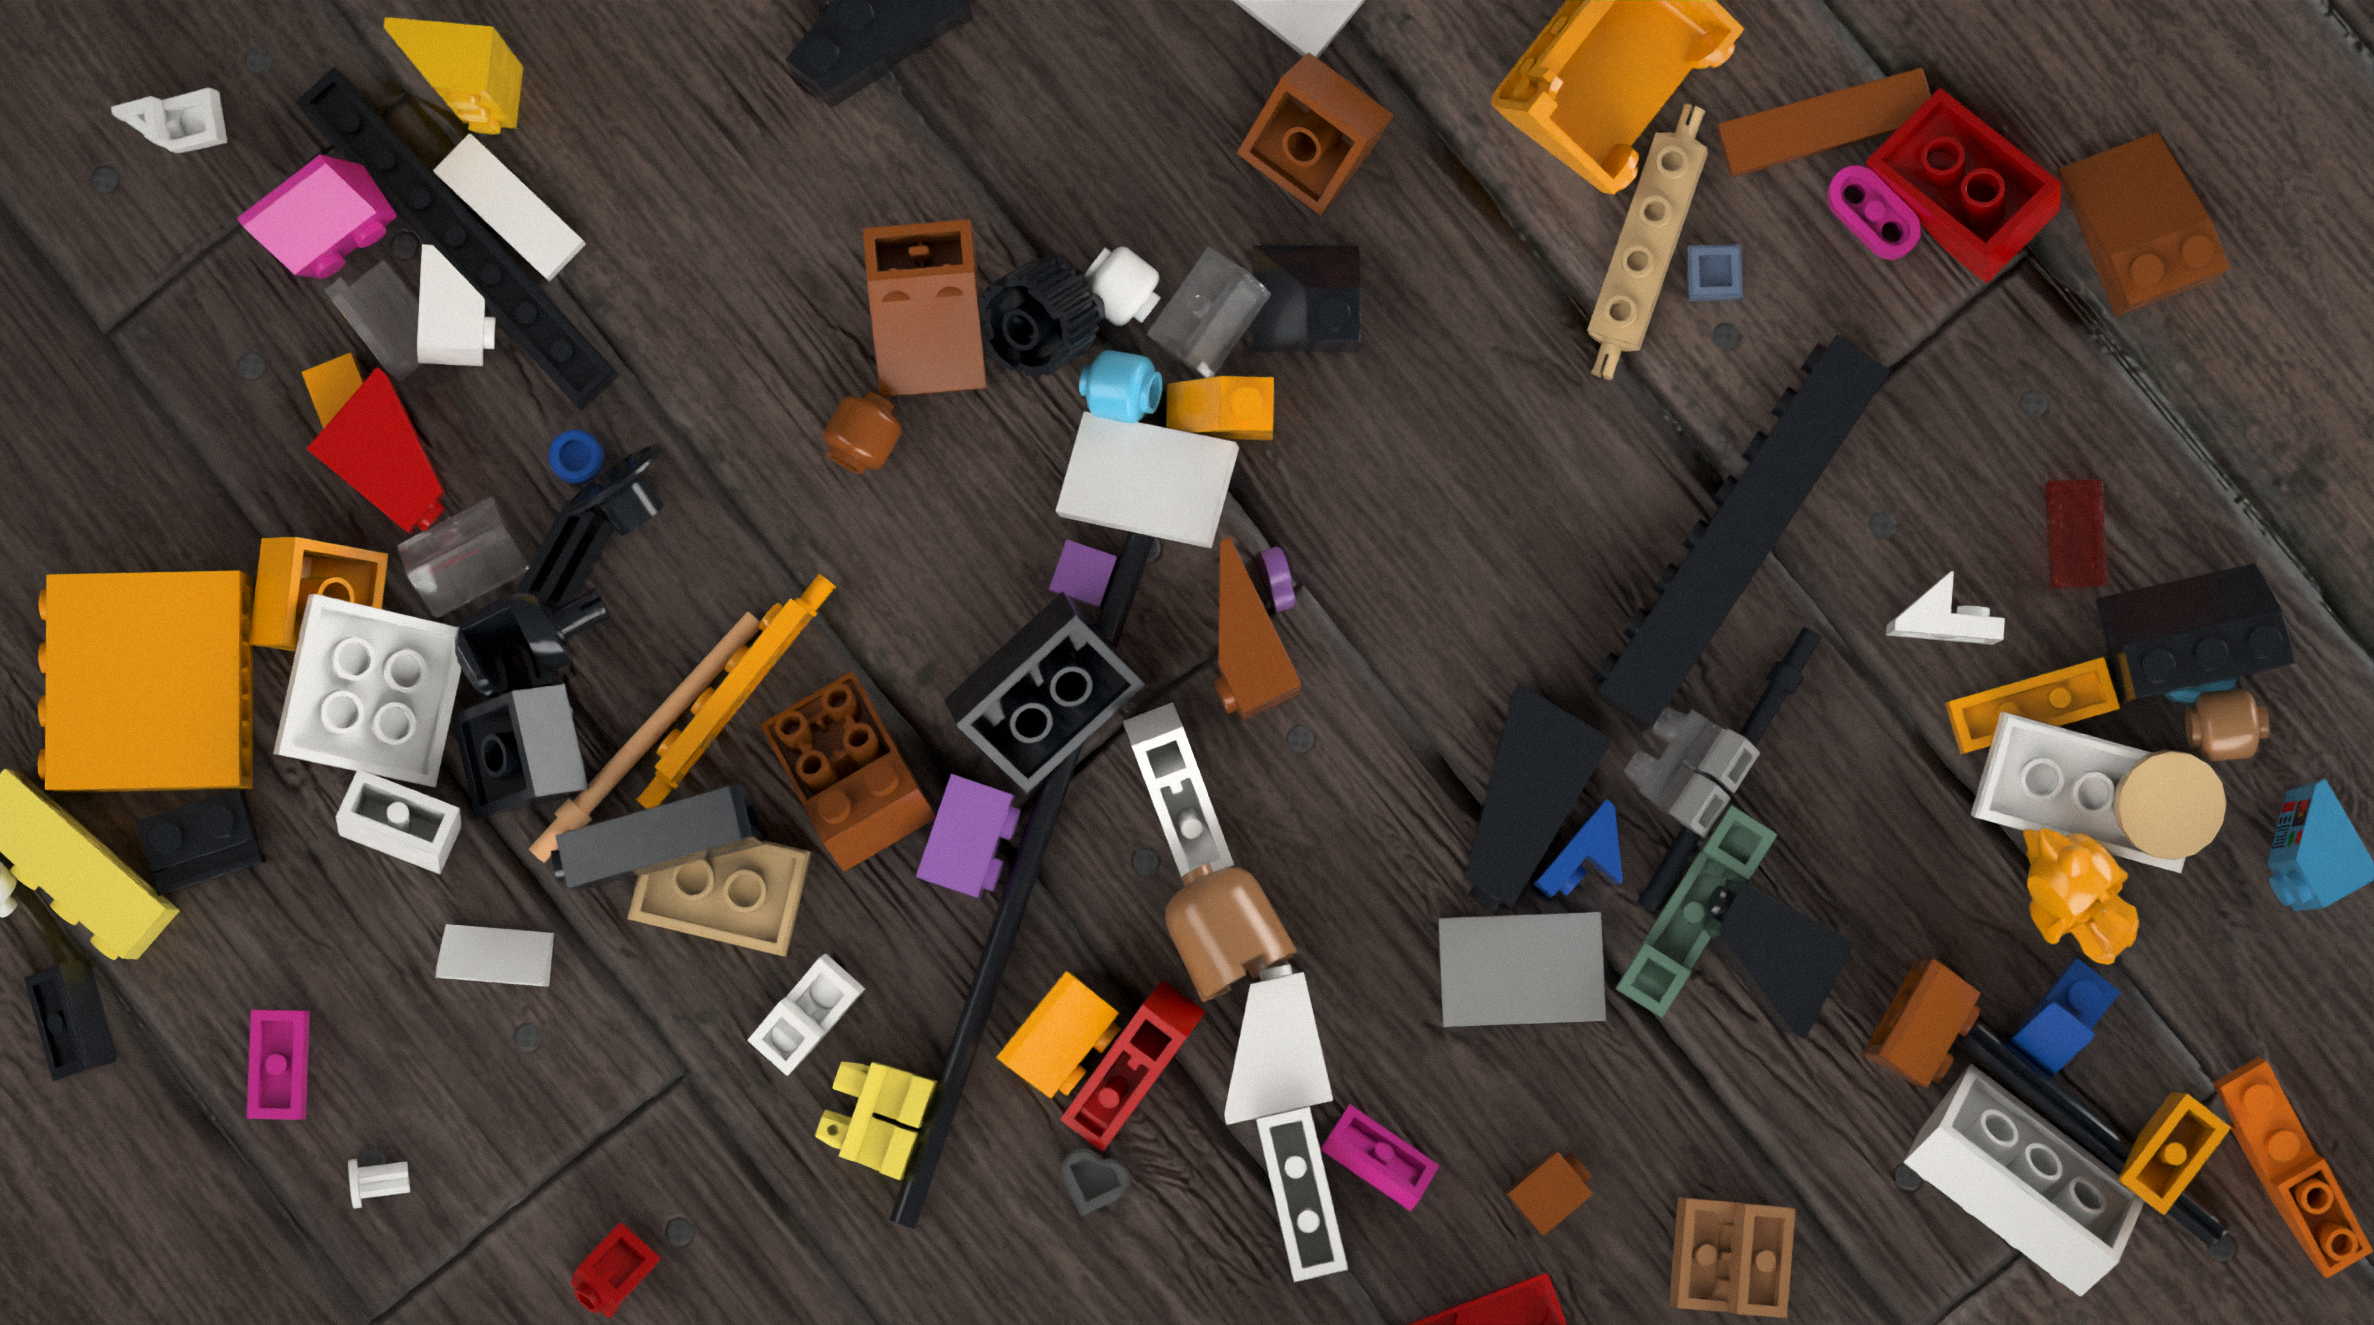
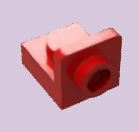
[570,1222,661,1318]

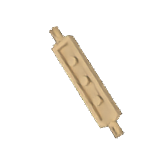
[1587,104,1708,380]

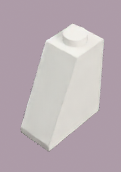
[1224,964,1333,1125]

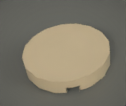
[2113,749,2227,860]

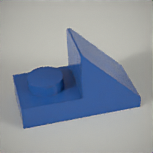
[1533,799,1622,898]
[2008,958,2120,1077]

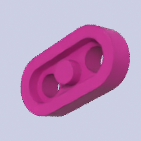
[1826,165,1921,260]

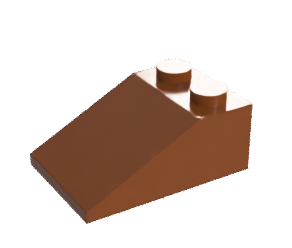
[2057,132,2231,317]
[1214,537,1302,721]

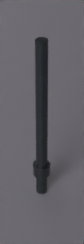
[1637,627,1822,914]

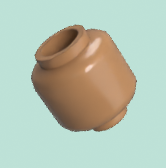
[2185,689,2269,762]

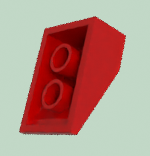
[1866,88,2061,284]

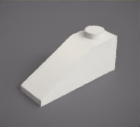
[1123,702,1234,877]

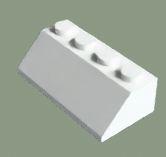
[1903,1063,2145,1297]

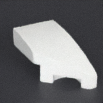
[111,88,228,153]

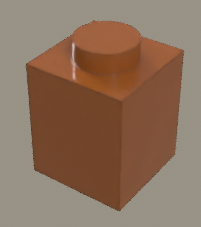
[1504,1150,1594,1236]

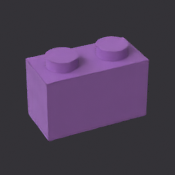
[916,774,1021,899]

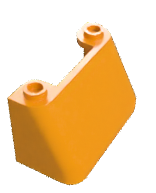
[1491,0,1744,195]

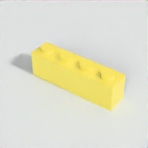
[0,769,180,960]

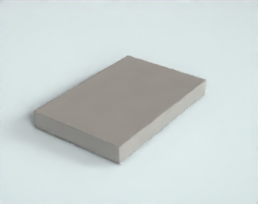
[1438,912,1606,1027]

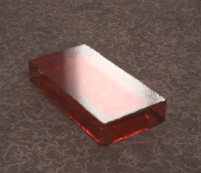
[2045,479,2108,589]

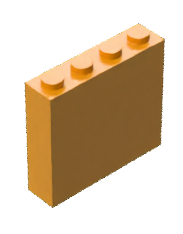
[38,570,253,793]

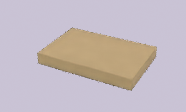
[628,841,812,957]

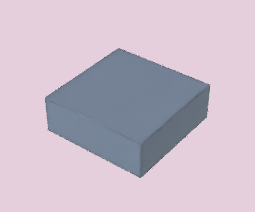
[1685,244,1743,302]

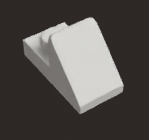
[1886,571,2005,645]

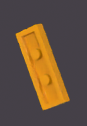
[1945,657,2120,755]

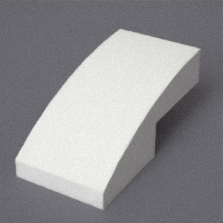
[747,953,865,1076]

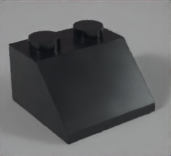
[452,684,588,819]

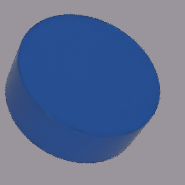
[548,430,605,485]

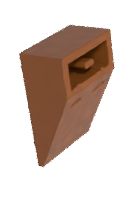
[863,219,987,398]
[760,671,936,872]

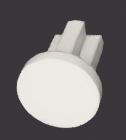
[348,1159,410,1209]

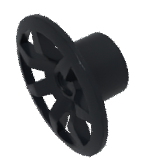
[564,444,664,535]

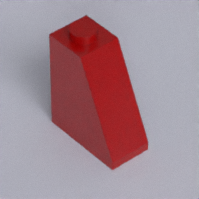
[307,367,446,535]

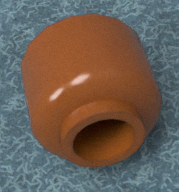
[822,391,902,475]

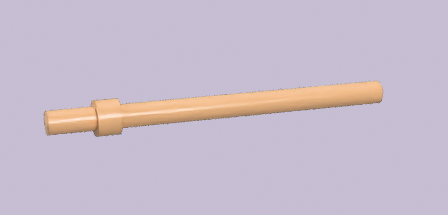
[529,611,760,863]

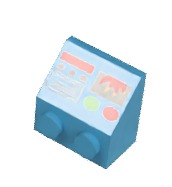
[2267,779,2374,911]

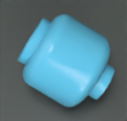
[1079,350,1162,423]

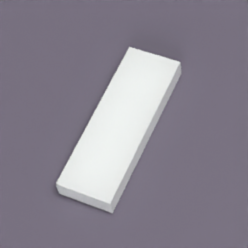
[433,133,586,282]

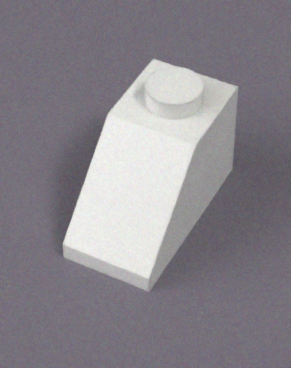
[417,244,495,366]

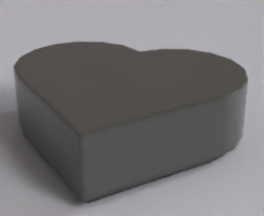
[1061,1148,1131,1216]

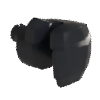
[455,588,611,699]

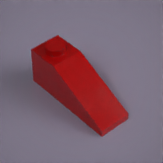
[1060,980,1206,1152]

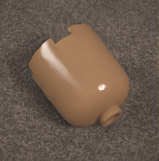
[1165,863,1297,1002]

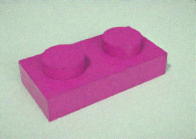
[247,1010,310,1120]
[1320,1104,1440,1211]

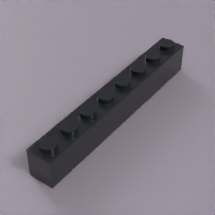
[1593,335,1891,731]

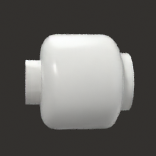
[1082,247,1161,326]

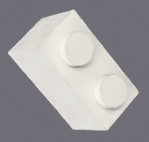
[336,769,462,874]

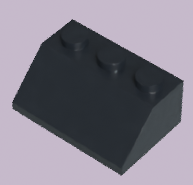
[2095,563,2296,704]
[945,591,1146,793]

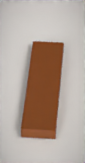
[1716,68,1931,178]

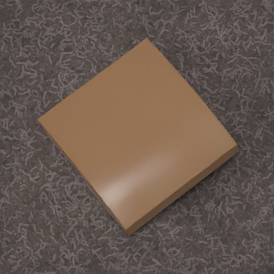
[1669,1197,1796,1318]

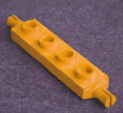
[636,573,836,809]

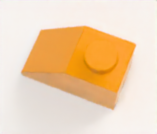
[1166,376,1274,440]
[2118,1092,2231,1215]

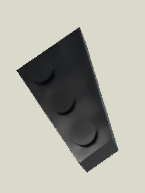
[785,0,973,107]

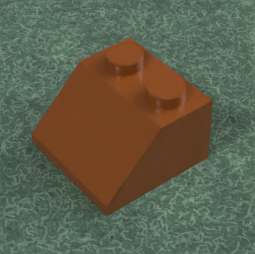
[1236,52,1394,216]
[1861,959,1981,1088]

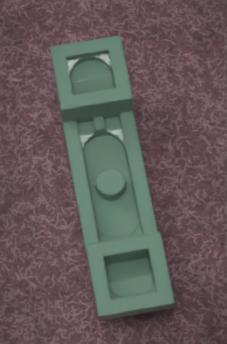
[1615,805,1778,1018]

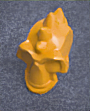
[2023,828,2139,965]

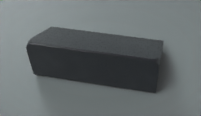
[24,959,117,1081]

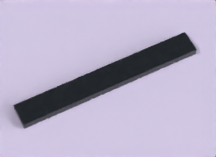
[295,67,620,410]

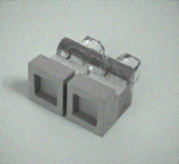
[1625,708,1760,839]

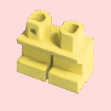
[815,1061,938,1180]

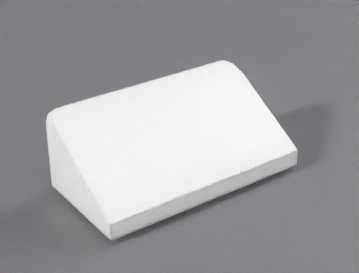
[435,924,554,987]

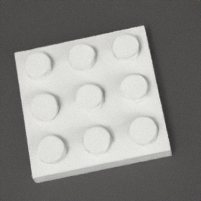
[273,594,461,787]

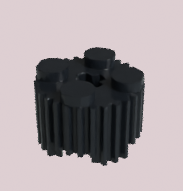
[978,255,1105,377]

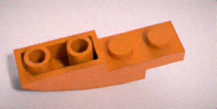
[2212,1056,2373,1279]

